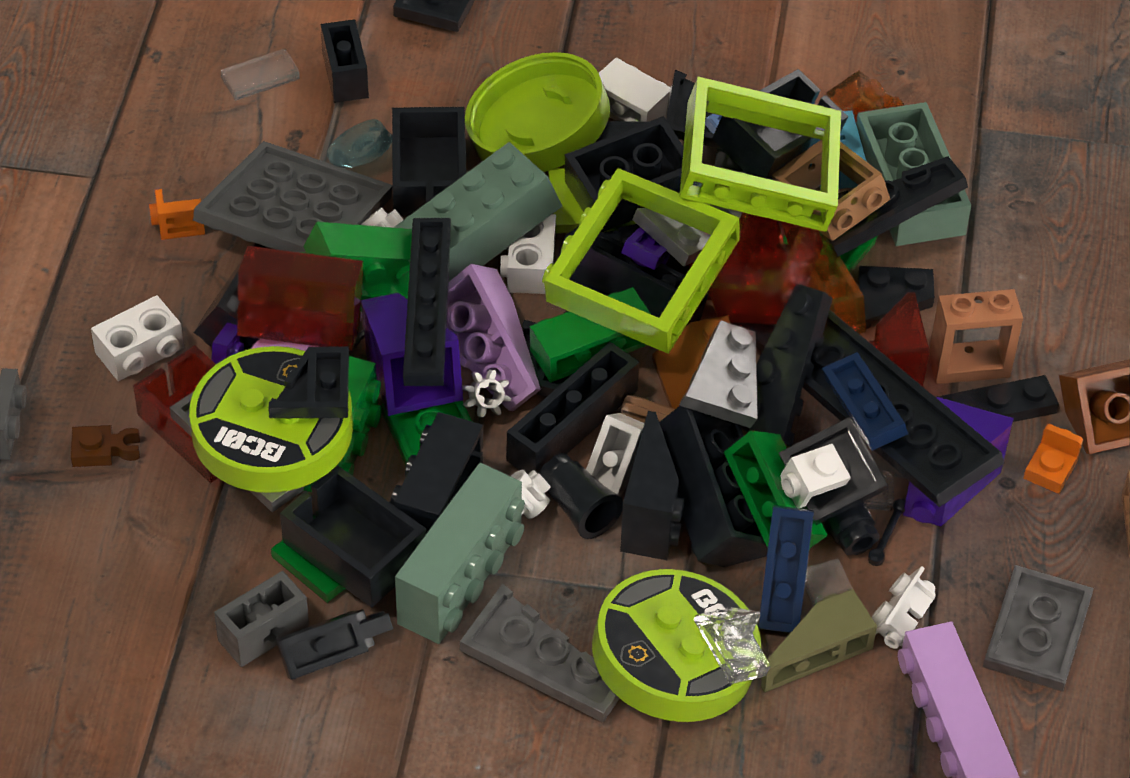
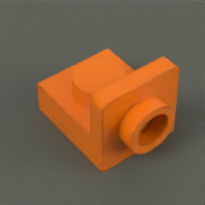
[149,189,205,240]
[1023,424,1083,494]

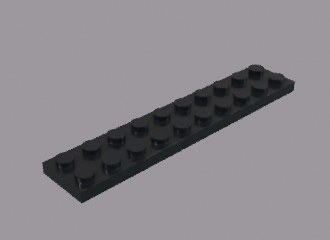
[714,264,1004,507]

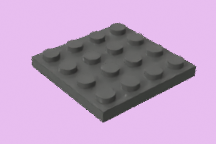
[193,141,393,257]

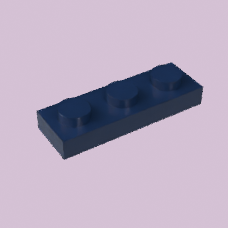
[822,352,908,451]
[758,505,814,633]

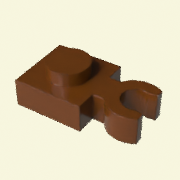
[71,425,140,467]

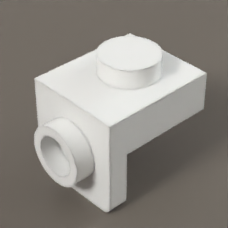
[780,444,851,508]

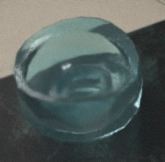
[327,119,392,168]

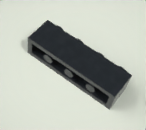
[559,226,711,326]
[506,342,640,475]

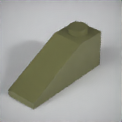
[761,589,877,692]

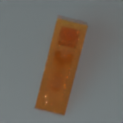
[792,236,866,334]

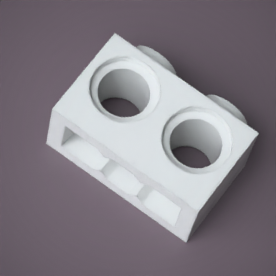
[500,214,556,294]
[91,295,184,381]

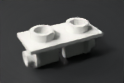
[872,566,936,649]

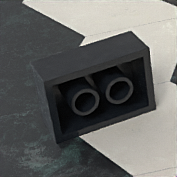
[565,116,697,232]

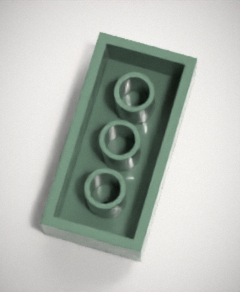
[856,102,971,246]
[394,142,562,281]
[395,463,525,644]

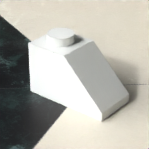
[586,413,644,496]

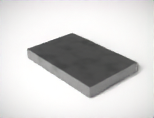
[983,565,1094,691]

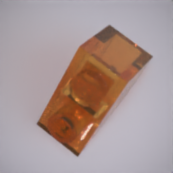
[826,70,905,122]

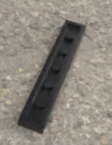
[403,218,451,386]

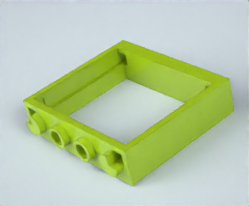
[679,76,841,232]
[542,168,740,354]

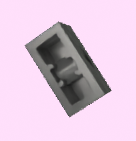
[214,571,309,667]

